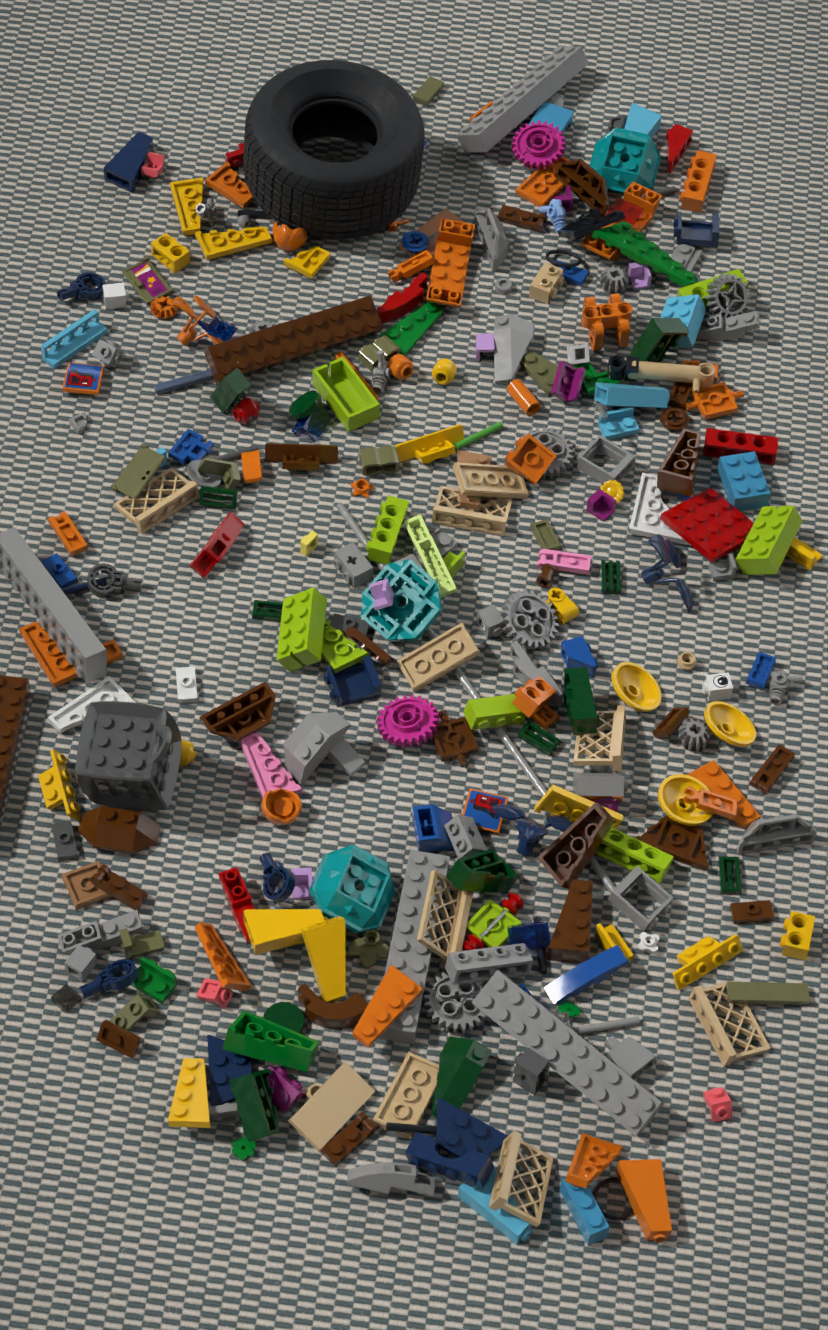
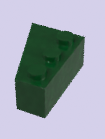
[629,318,689,362]
[210,368,251,413]
[564,667,600,735]
[446,849,519,893]
[230,1068,280,1142]

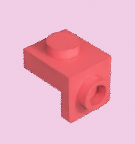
[141,152,165,178]
[703,1087,732,1122]

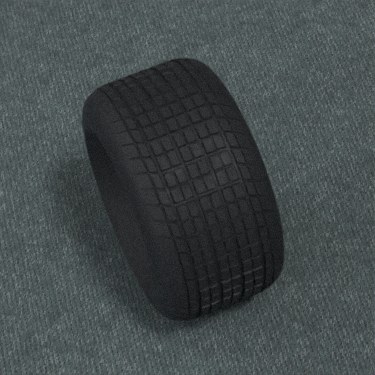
[243,60,425,240]

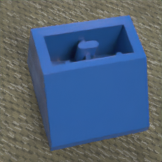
[412,804,454,852]

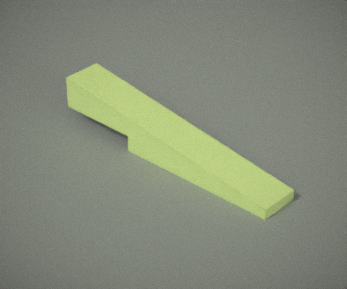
[403,514,457,598]

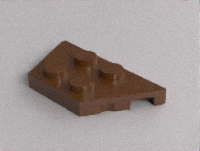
[636,816,708,871]

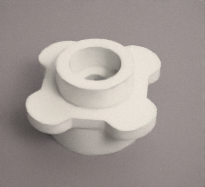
[638,932,660,953]

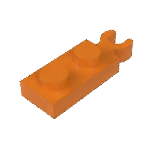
[387,250,435,283]
[683,787,737,820]

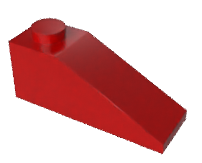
[666,123,693,174]

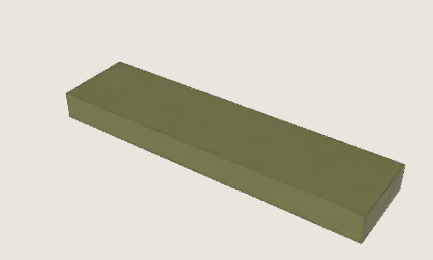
[726,981,810,1005]

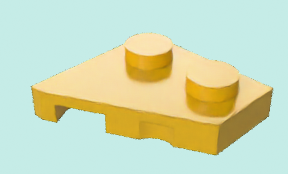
[284,246,330,279]

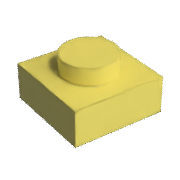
[300,530,318,557]

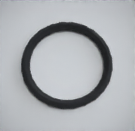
[545,249,582,267]
[593,1178,634,1220]

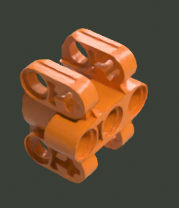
[581,293,633,351]

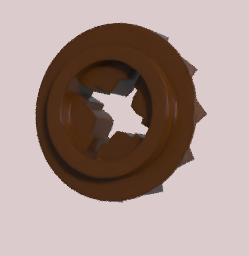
[660,407,689,432]

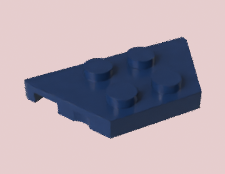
[207,1035,251,1106]
[436,1098,508,1158]

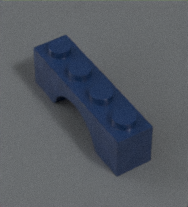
[405,1132,495,1189]

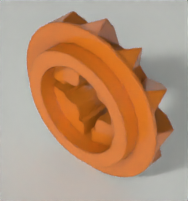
[150,296,178,319]

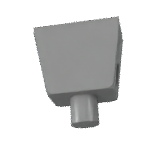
[604,1036,656,1080]

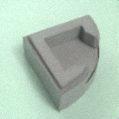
[69,412,87,435]

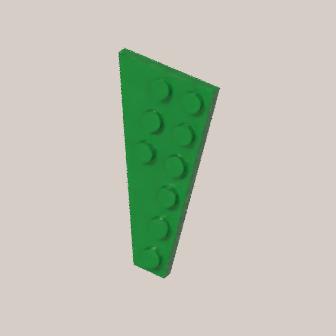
[591,221,699,287]

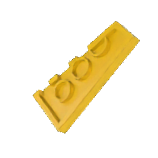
[170,177,203,236]
[195,226,272,260]
[168,1058,211,1128]

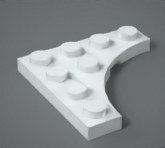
[628,473,691,546]
[48,676,136,734]

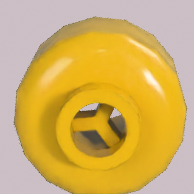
[432,358,457,385]
[179,740,197,767]

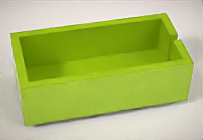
[312,357,380,432]
[736,506,803,575]
[276,587,327,672]

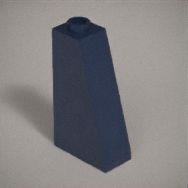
[104,132,153,193]

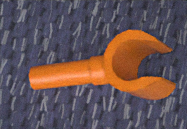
[387,219,409,232]

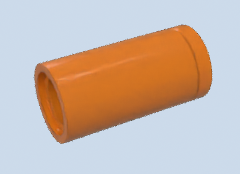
[506,379,541,416]

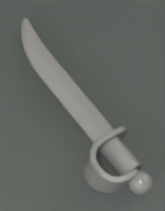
[595,402,614,419]

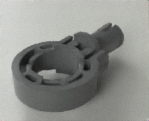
[87,563,142,597]

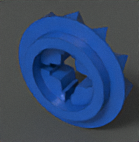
[401,231,429,254]

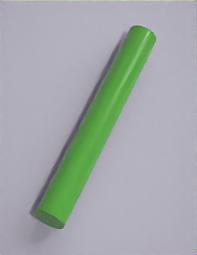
[454,421,503,450]

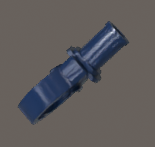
[57,272,105,301]
[259,853,295,902]
[80,959,138,999]

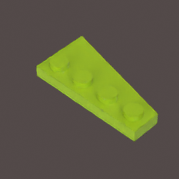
[321,619,368,674]

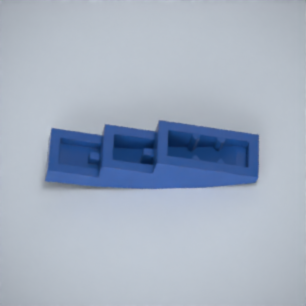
[544,945,628,1006]

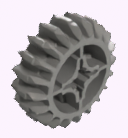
[705,273,752,319]

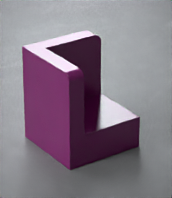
[552,186,573,212]
[586,489,616,522]

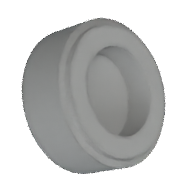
[495,278,513,295]

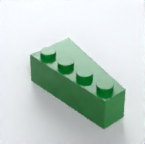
[222,1010,320,1072]

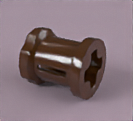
[536,563,558,589]

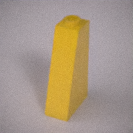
[244,909,328,955]
[301,916,346,1003]

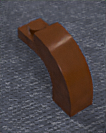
[298,983,368,1029]

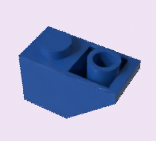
[560,636,598,678]

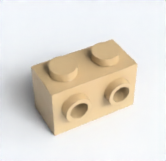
[529,262,565,304]

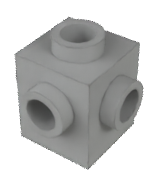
[92,339,124,367]

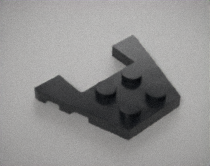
[558,208,625,240]

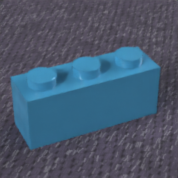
[559,1178,609,1246]

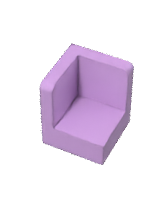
[628,262,652,290]
[475,334,494,361]
[369,579,394,610]
[291,868,313,900]

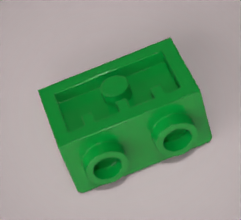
[130,957,177,1005]

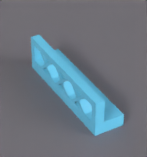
[41,309,108,369]

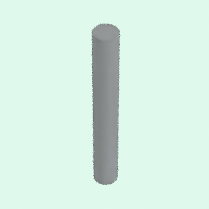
[578,1016,640,1035]

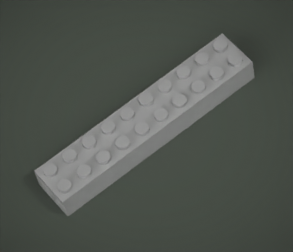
[456,45,589,153]
[0,527,107,684]
[379,850,450,1044]
[472,970,664,1137]

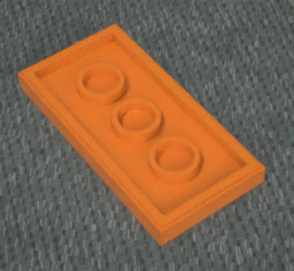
[515,156,571,207]

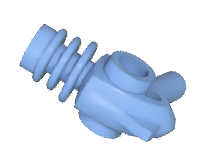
[539,199,566,233]

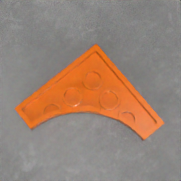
[19,621,123,688]

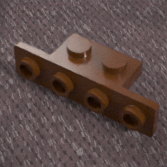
[265,443,338,472]

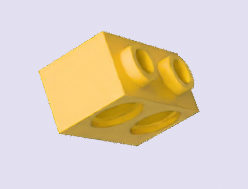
[151,233,190,274]
[780,911,815,961]

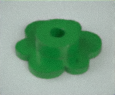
[558,1002,581,1018]
[232,1137,256,1160]

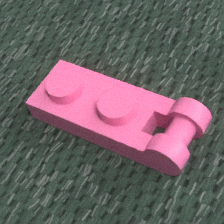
[537,549,591,575]

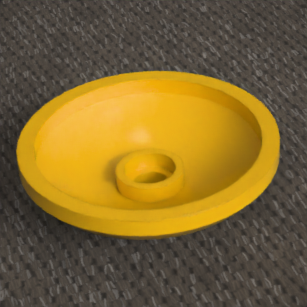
[612,662,661,712]
[704,701,756,747]
[658,774,713,826]

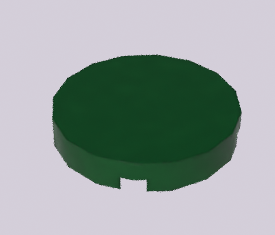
[289,390,322,420]
[263,1002,304,1034]

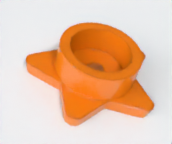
[351,478,374,498]

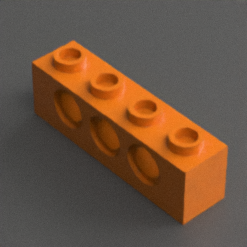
[679,150,717,213]

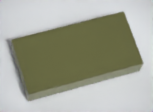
[413,76,444,106]
[530,519,562,551]

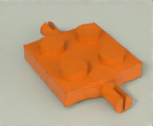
[685,382,744,420]

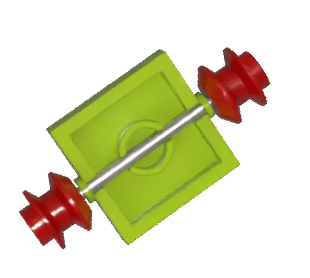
[462,893,524,951]

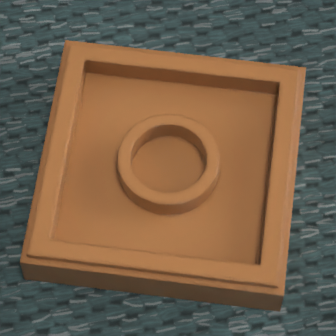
[61,861,112,910]

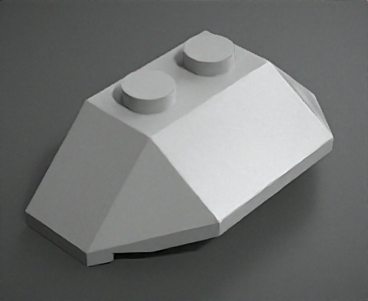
[474,209,510,272]
[283,712,351,785]
[737,814,817,855]

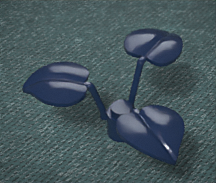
[641,534,693,613]
[490,804,573,856]

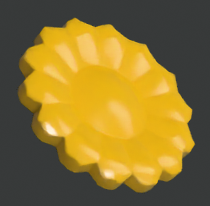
[600,480,625,503]

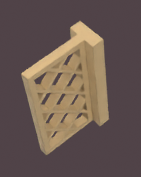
[114,467,200,534]
[432,486,513,536]
[573,705,626,771]
[417,870,474,965]
[688,980,771,1067]
[489,1130,554,1227]

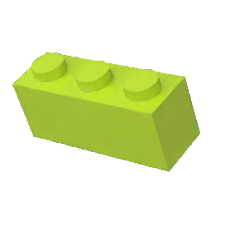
[463,694,526,730]

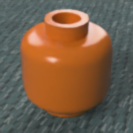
[387,354,413,380]

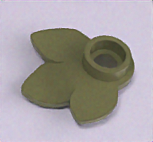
[348,930,389,968]

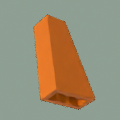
[615,1159,672,1242]

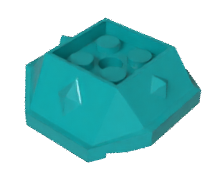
[589,128,661,195]
[361,559,442,642]
[309,844,395,934]

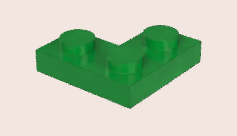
[574,362,621,396]

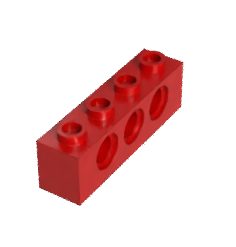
[702,428,778,465]

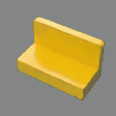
[786,537,822,571]
[594,923,634,961]

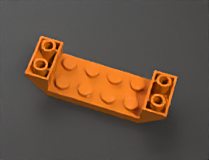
[580,182,662,261]
[426,218,475,307]

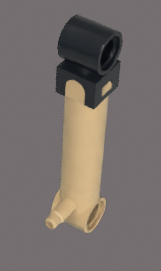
[607,355,715,393]

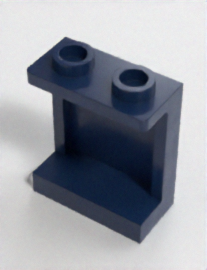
[673,212,720,247]
[323,656,382,707]

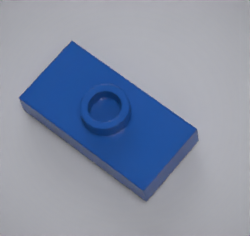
[553,260,588,286]
[41,553,78,588]
[746,652,777,690]

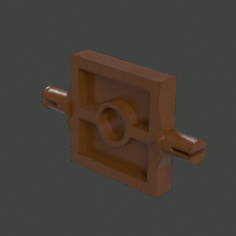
[432,710,479,768]

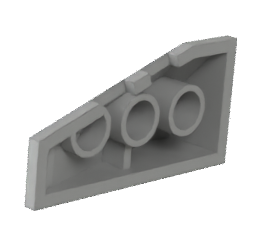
[494,314,535,384]

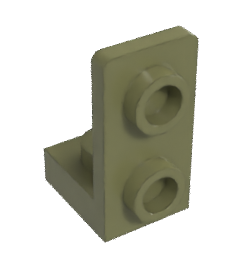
[197,457,241,489]
[119,928,165,959]
[109,994,160,1031]

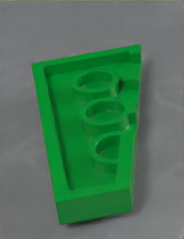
[380,302,443,357]

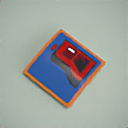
[63,363,104,395]
[462,788,509,834]

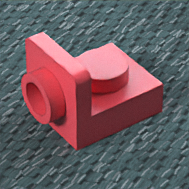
[196,978,233,1009]

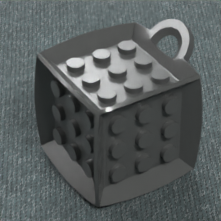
[75,701,182,811]

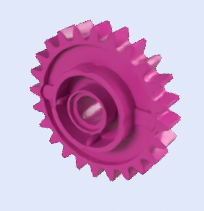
[512,120,566,170]
[377,694,440,748]

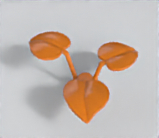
[172,295,223,346]

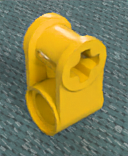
[546,588,579,625]

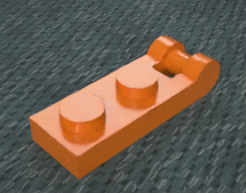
[47,511,88,556]

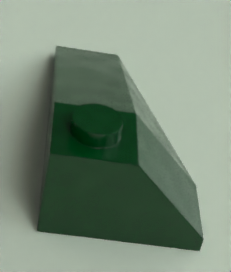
[431,1036,492,1119]

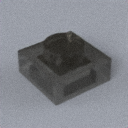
[51,984,81,1014]

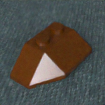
[554,159,609,217]
[199,682,276,742]
[78,806,161,854]

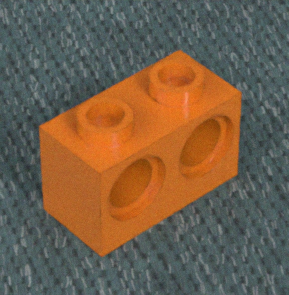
[512,676,557,718]

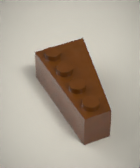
[657,428,701,497]
[537,803,615,890]
[547,879,593,963]

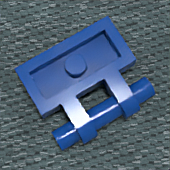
[168,429,214,465]

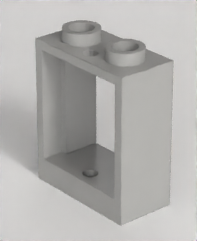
[577,435,635,484]
[573,773,628,796]
[608,866,674,931]

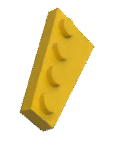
[534,785,623,829]

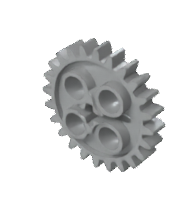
[516,427,574,479]
[500,589,559,650]
[424,972,486,1034]

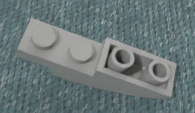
[696,311,760,340]
[510,641,564,706]
[326,737,365,776]
[58,910,144,954]
[347,1162,435,1196]

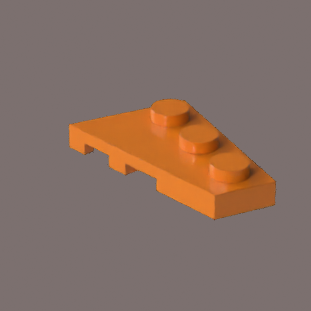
[205,161,254,209]

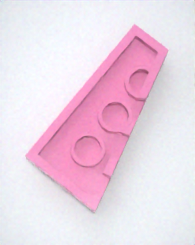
[239,732,302,798]

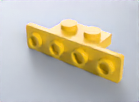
[395,424,465,464]
[38,749,81,821]
[672,934,743,990]

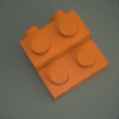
[504,433,557,485]

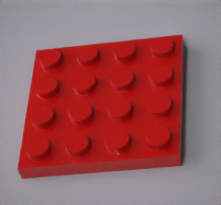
[660,487,754,562]

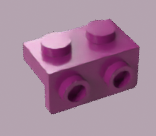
[551,361,586,403]
[268,1066,306,1113]

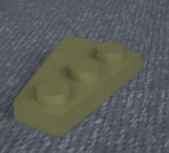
[520,351,558,396]

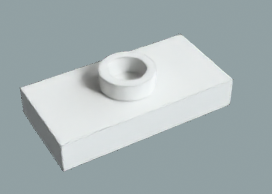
[176,667,198,703]

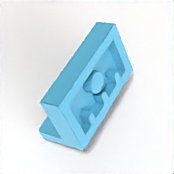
[598,406,639,440]

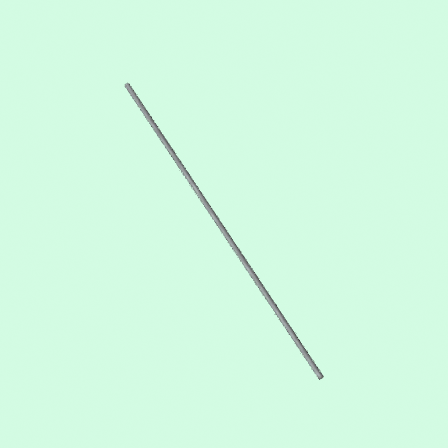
[336,503,616,893]

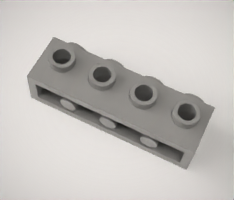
[445,943,533,985]

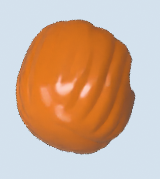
[273,221,308,251]
[261,788,302,826]

